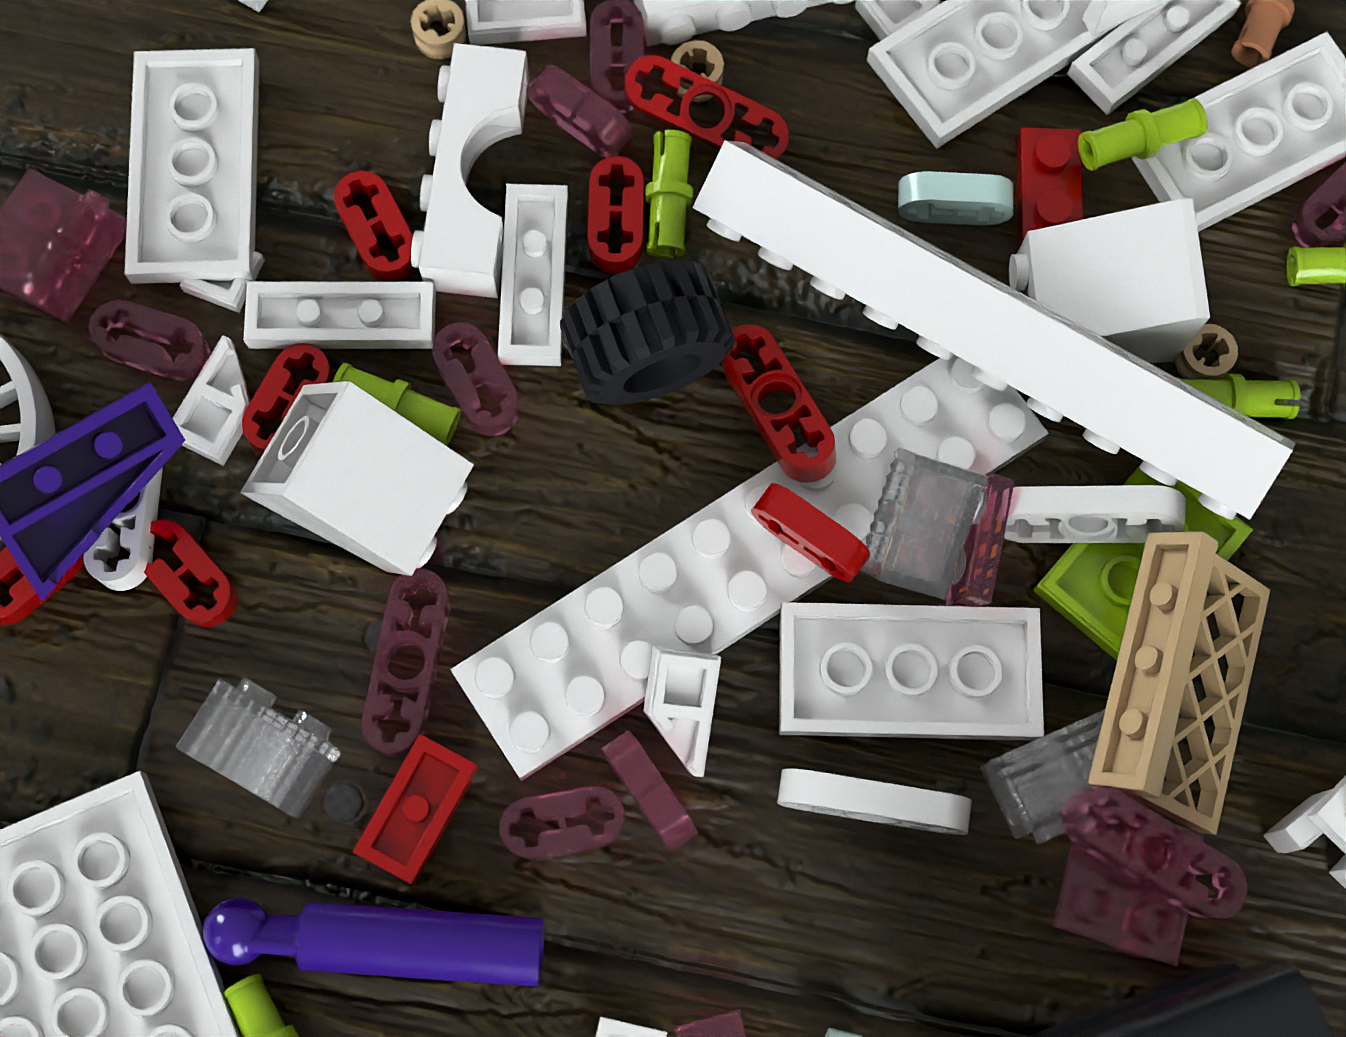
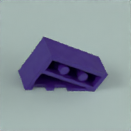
[0,383,186,601]

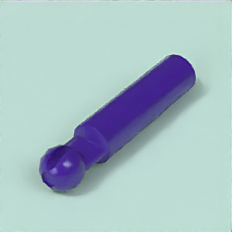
[203,897,545,987]

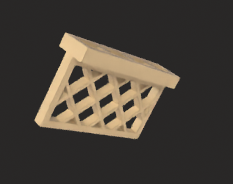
[1088,532,1270,835]

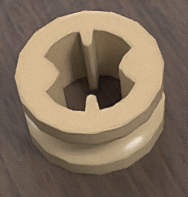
[411,0,467,59]
[671,40,724,102]
[1175,324,1238,380]

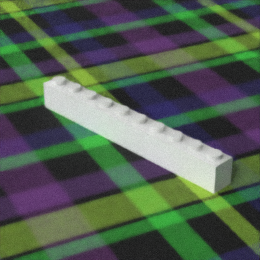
[692,140,1295,520]

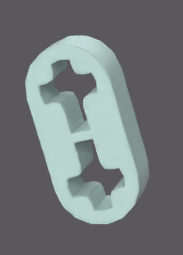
[898,171,1013,225]

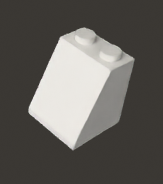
[1009,198,1210,363]
[240,381,474,576]

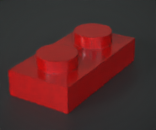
[1016,127,1083,248]
[353,734,479,886]

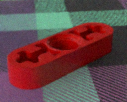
[624,55,789,159]
[722,325,836,483]

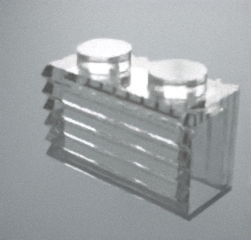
[861,447,988,600]
[175,677,341,820]
[980,710,1133,844]

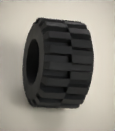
[560,261,735,404]

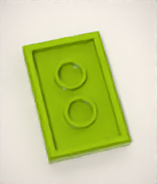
[1033,463,1253,661]

